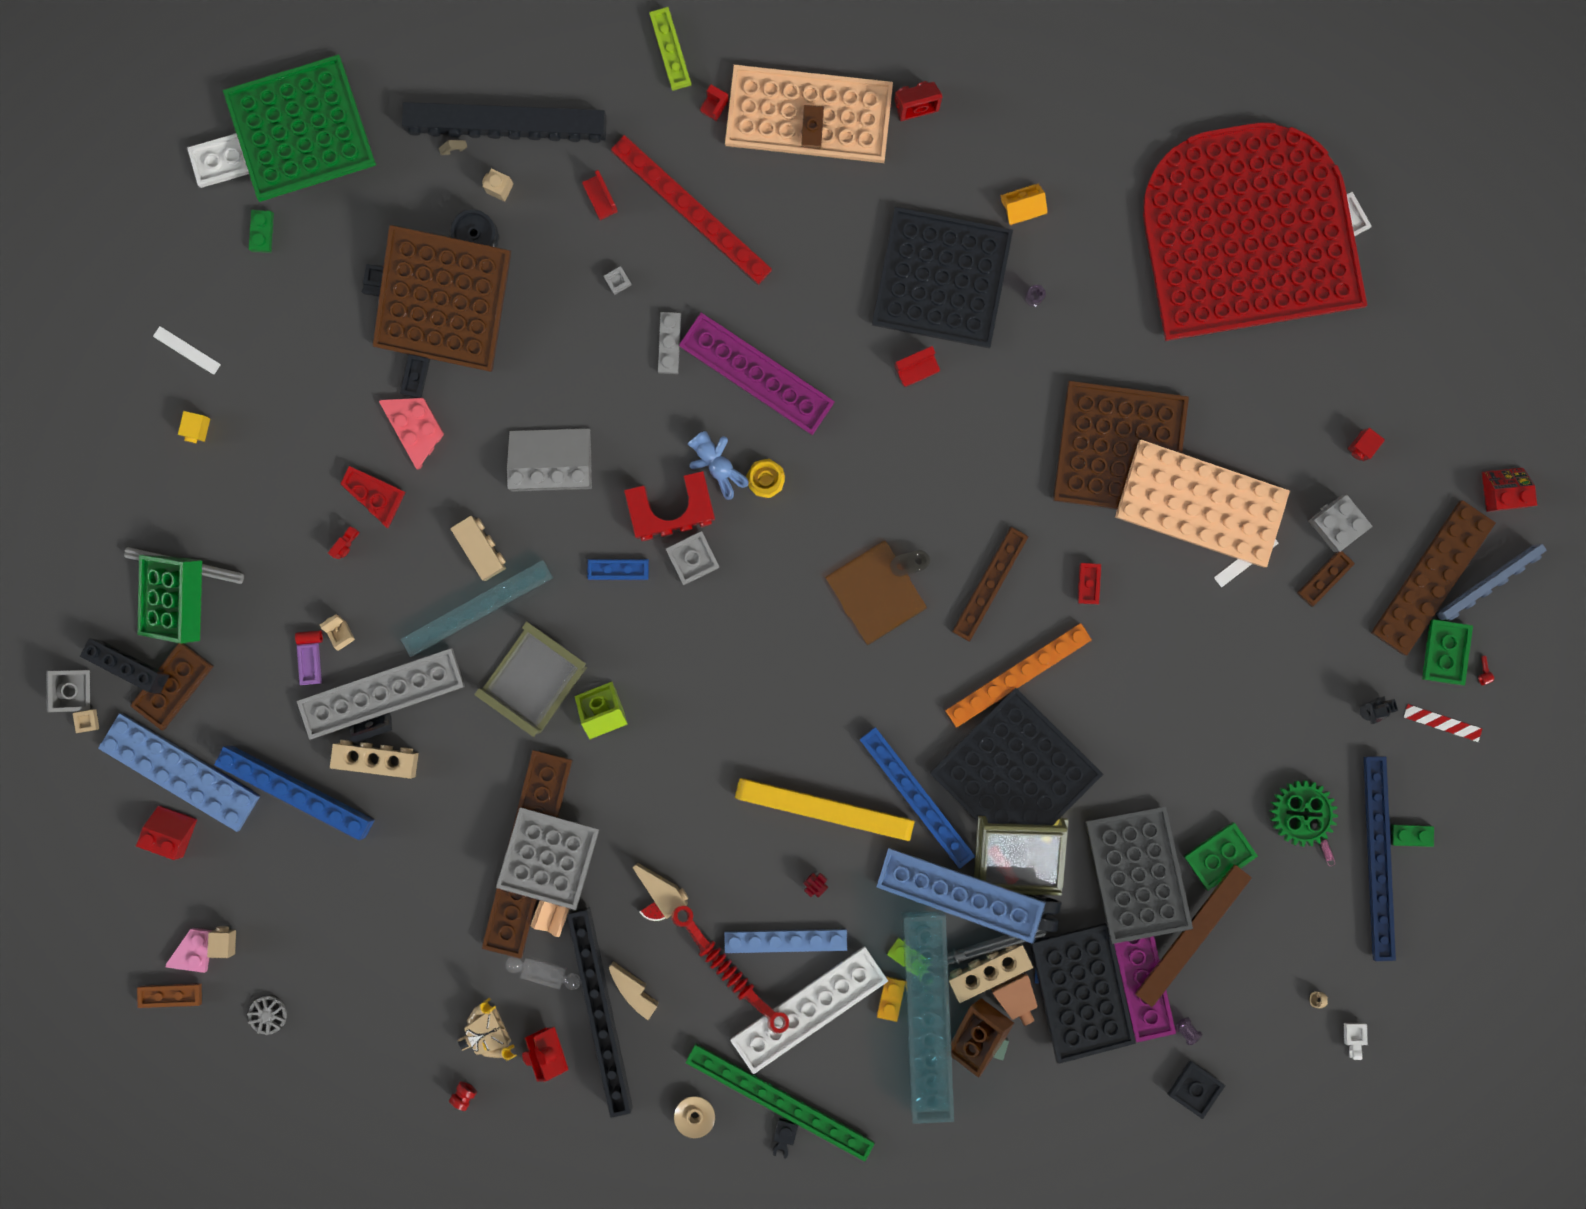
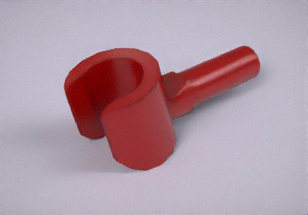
[1478,656,1494,686]

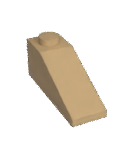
[633,863,688,919]

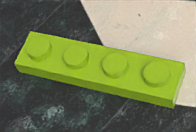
[649,7,691,91]

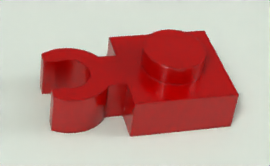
[328,526,360,559]

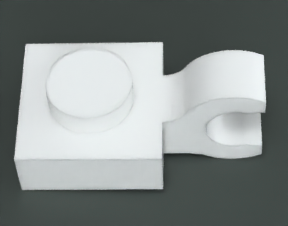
[1344,1023,1367,1060]

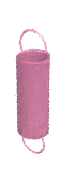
[1320,838,1335,866]

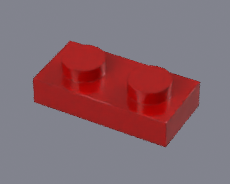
[1077,563,1101,605]

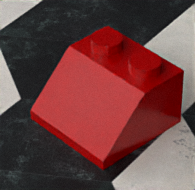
[894,81,943,122]
[136,805,197,860]

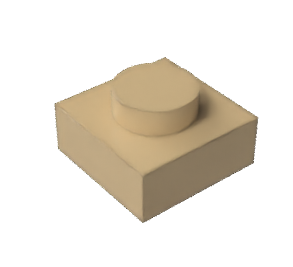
[73,709,99,733]

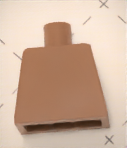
[990,972,1037,1026]

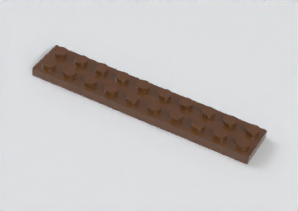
[481,750,573,959]

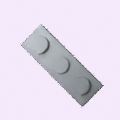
[658,312,681,374]

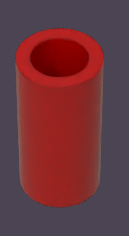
[295,630,323,645]

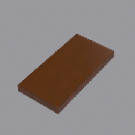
[130,643,214,730]

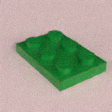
[1422,620,1473,686]
[1183,822,1258,891]

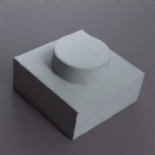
[604,266,631,295]

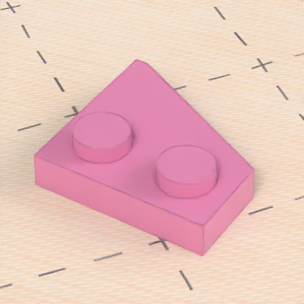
[166,928,212,973]

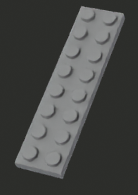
[297,649,465,740]

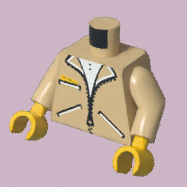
[458,998,517,1060]

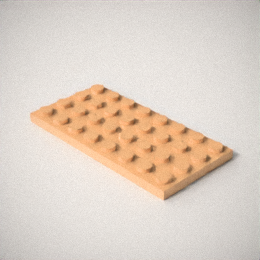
[725,65,893,163]
[1115,440,1290,568]

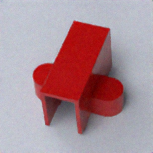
[522,1027,569,1082]

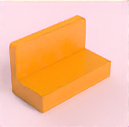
[1000,183,1047,225]

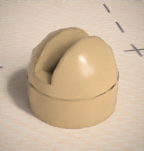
[1309,991,1328,1008]

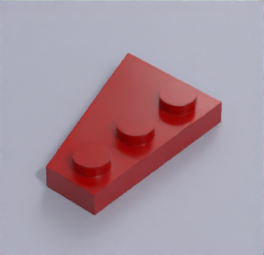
[341,466,406,528]

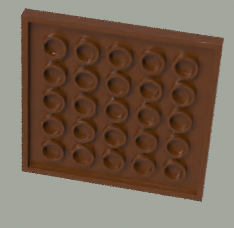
[373,225,512,372]
[1053,381,1189,509]

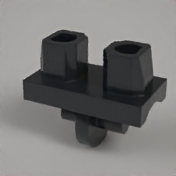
[1360,696,1398,724]

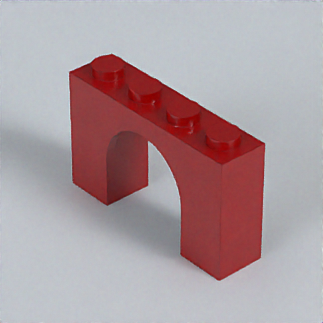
[624,471,715,541]

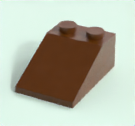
[946,998,1014,1078]

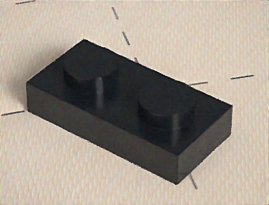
[400,354,430,398]
[350,713,392,743]

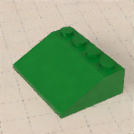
[137,554,202,644]

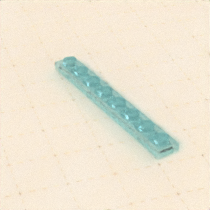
[401,560,553,657]

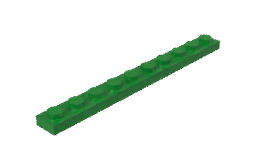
[686,1043,875,1162]

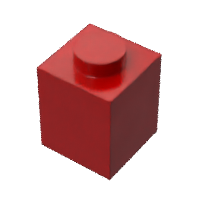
[1348,427,1385,461]

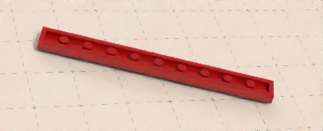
[611,135,772,285]

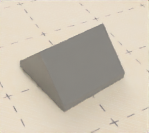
[46,670,90,712]

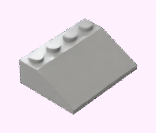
[507,429,592,491]

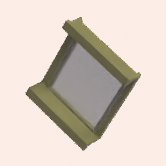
[474,621,587,737]
[974,816,1068,895]

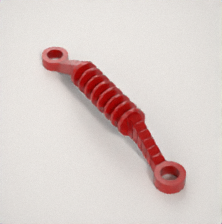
[671,905,789,1033]

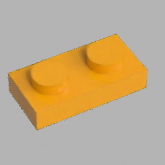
[877,976,906,1022]

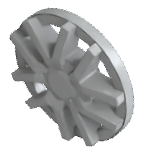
[247,996,287,1035]

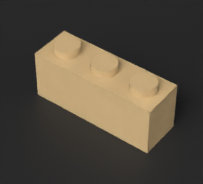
[450,516,506,581]

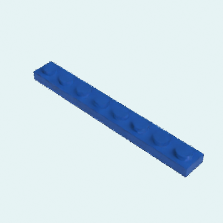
[859,727,975,869]

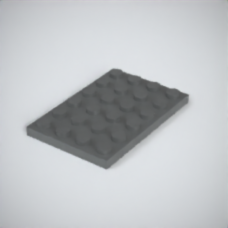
[1085,807,1193,944]

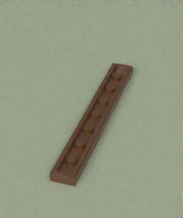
[1135,864,1252,1007]

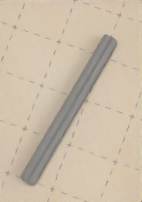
[124,547,244,584]

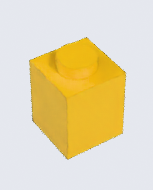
[178,411,210,444]

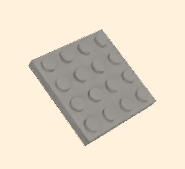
[496,808,599,910]

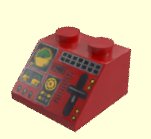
[1482,468,1537,512]

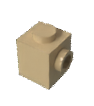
[482,168,513,202]
[207,926,236,958]

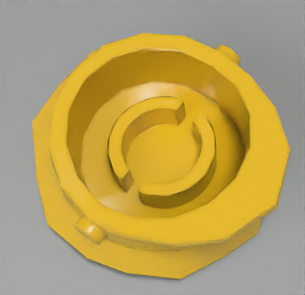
[746,459,785,498]

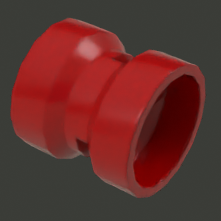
[449,1081,477,1111]

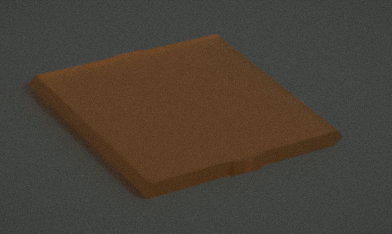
[825,540,927,645]

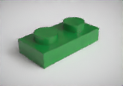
[249,210,274,253]
[1390,824,1434,847]

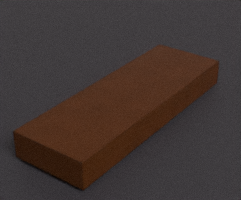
[1297,551,1355,607]

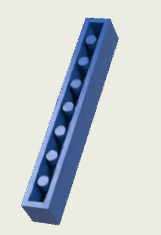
[214,746,375,840]

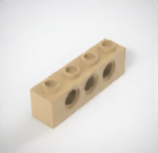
[330,740,419,779]
[947,943,1033,1003]

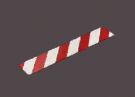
[1404,704,1482,742]

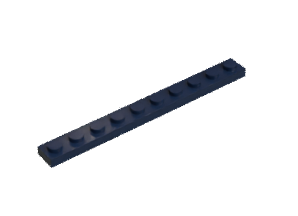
[1363,756,1396,961]

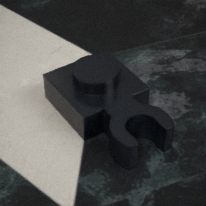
[773,1118,798,1159]

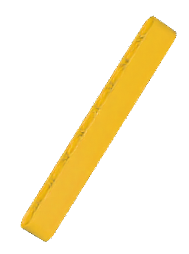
[735,778,915,841]

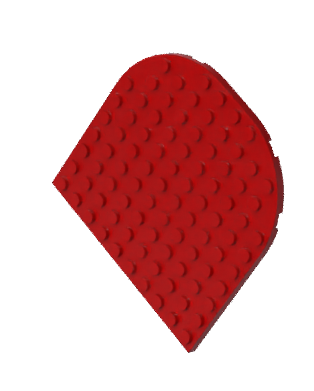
[1143,123,1367,341]

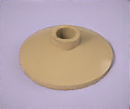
[674,1096,715,1138]

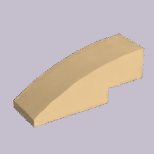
[609,961,659,1020]

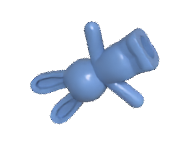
[688,431,749,500]

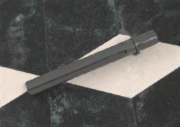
[937,930,1046,967]

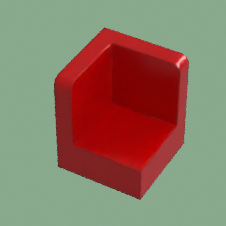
[700,84,729,121]

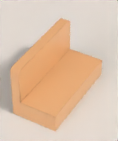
[531,900,570,937]

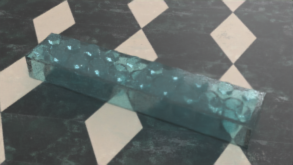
[902,911,954,1124]

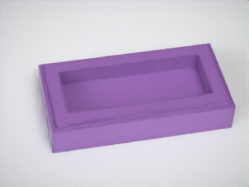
[297,643,322,685]

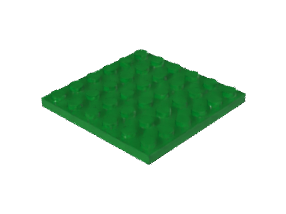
[223,55,376,202]

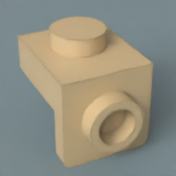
[320,614,355,651]

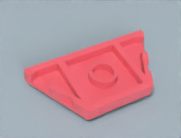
[379,398,444,470]

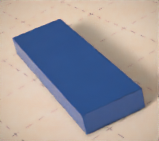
[588,559,649,580]

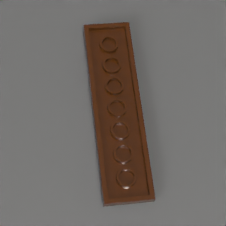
[1371,500,1496,656]

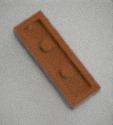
[137,983,202,1008]

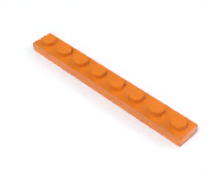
[945,623,1092,728]

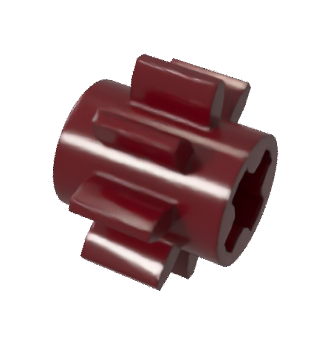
[803,872,828,898]

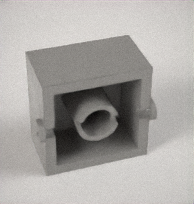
[1309,495,1373,552]

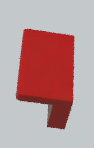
[582,170,618,220]
[894,346,940,387]

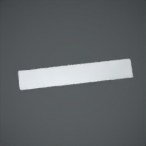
[153,327,220,375]
[1214,539,1278,587]

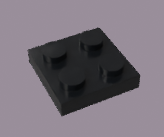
[1167,1060,1226,1119]

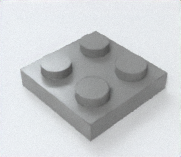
[666,531,720,585]

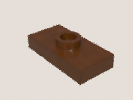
[801,105,824,148]

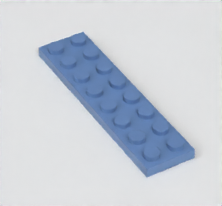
[98,713,260,832]
[877,848,1046,943]

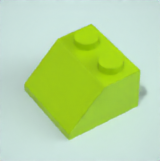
[575,682,627,739]

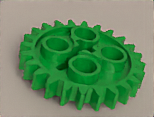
[1269,780,1338,847]

